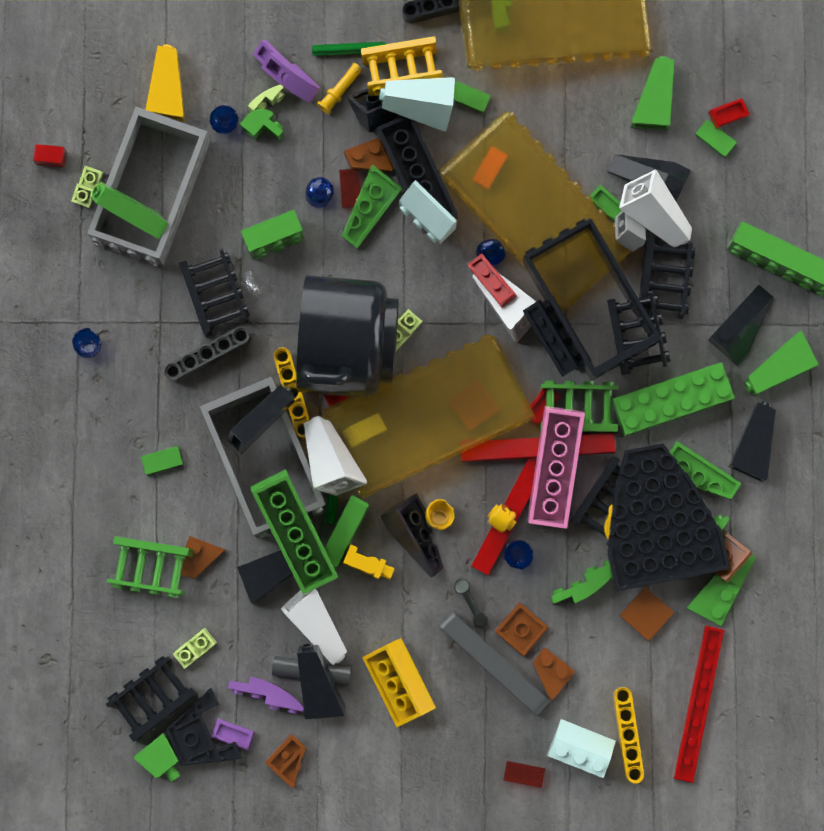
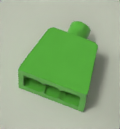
[134,733,180,783]

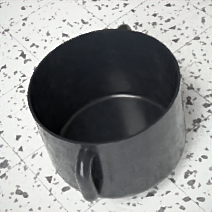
[296,275,399,398]

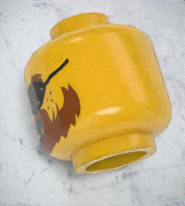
[488,504,517,532]

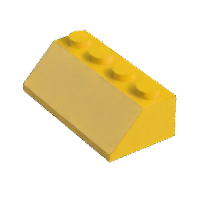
[362,638,436,728]

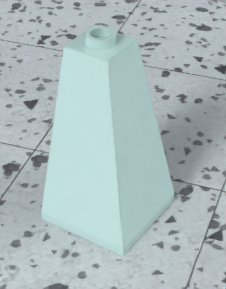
[379,78,455,131]

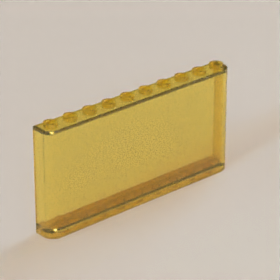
[459,0,653,71]
[438,111,632,312]
[322,334,535,500]

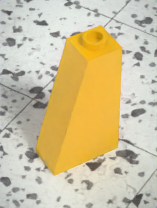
[146,44,185,122]

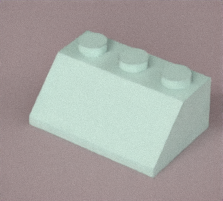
[399,180,457,244]
[547,719,615,778]

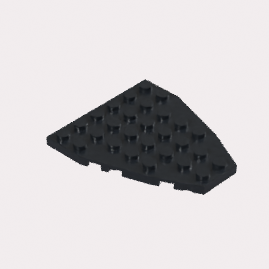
[607,443,730,592]

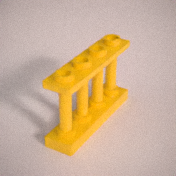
[361,36,443,96]

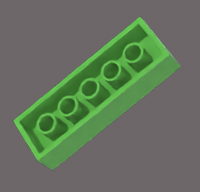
[727,221,824,298]
[612,362,735,438]
[250,469,338,594]

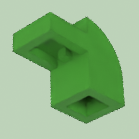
[240,109,284,141]

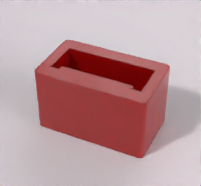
[33,144,66,167]

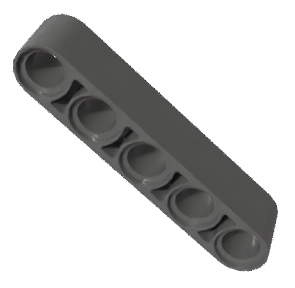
[164,327,251,382]

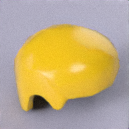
[425,499,455,530]

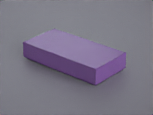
[211,719,255,750]

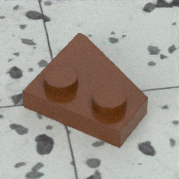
[343,138,393,173]
[181,536,225,579]
[532,647,575,701]
[265,733,306,788]

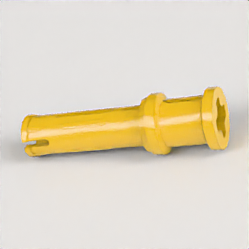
[317,63,363,115]

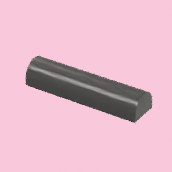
[272,656,351,686]

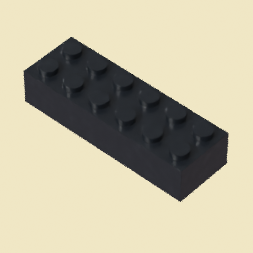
[376,116,458,234]

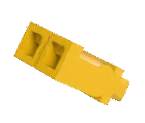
[343,545,395,580]

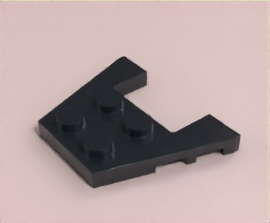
[165,688,243,766]

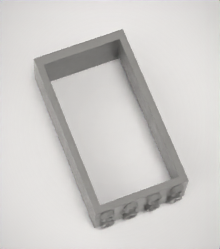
[87,107,211,267]
[200,377,327,539]

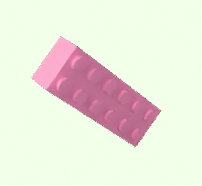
[527,406,585,529]

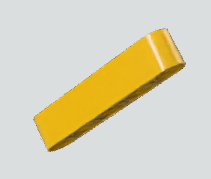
[274,347,310,440]
[613,687,644,784]

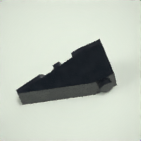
[347,89,399,133]
[607,154,691,201]
[708,285,773,365]
[380,493,444,577]

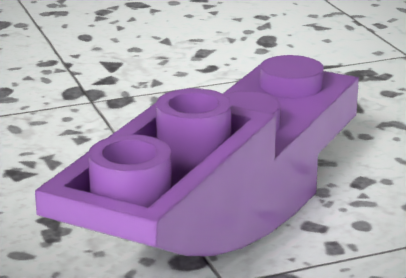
[253,40,320,103]
[228,677,304,714]

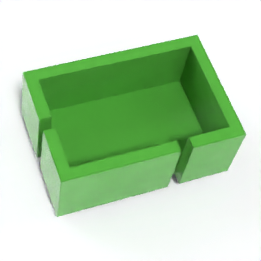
[241,210,304,260]

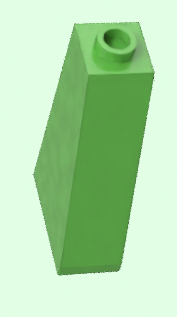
[630,56,674,130]
[91,181,169,239]
[745,330,819,396]
[325,495,370,568]

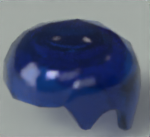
[209,105,239,134]
[305,177,334,208]
[476,239,506,266]
[72,328,102,359]
[504,540,533,570]

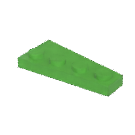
[341,165,402,248]
[669,441,742,500]
[686,555,756,626]

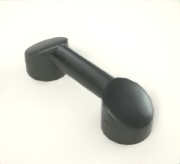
[454,579,489,628]

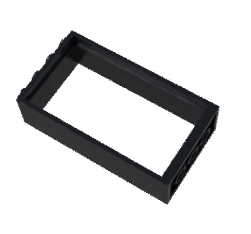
[523,218,662,381]

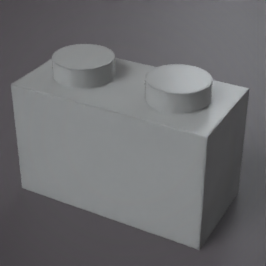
[615,211,646,252]

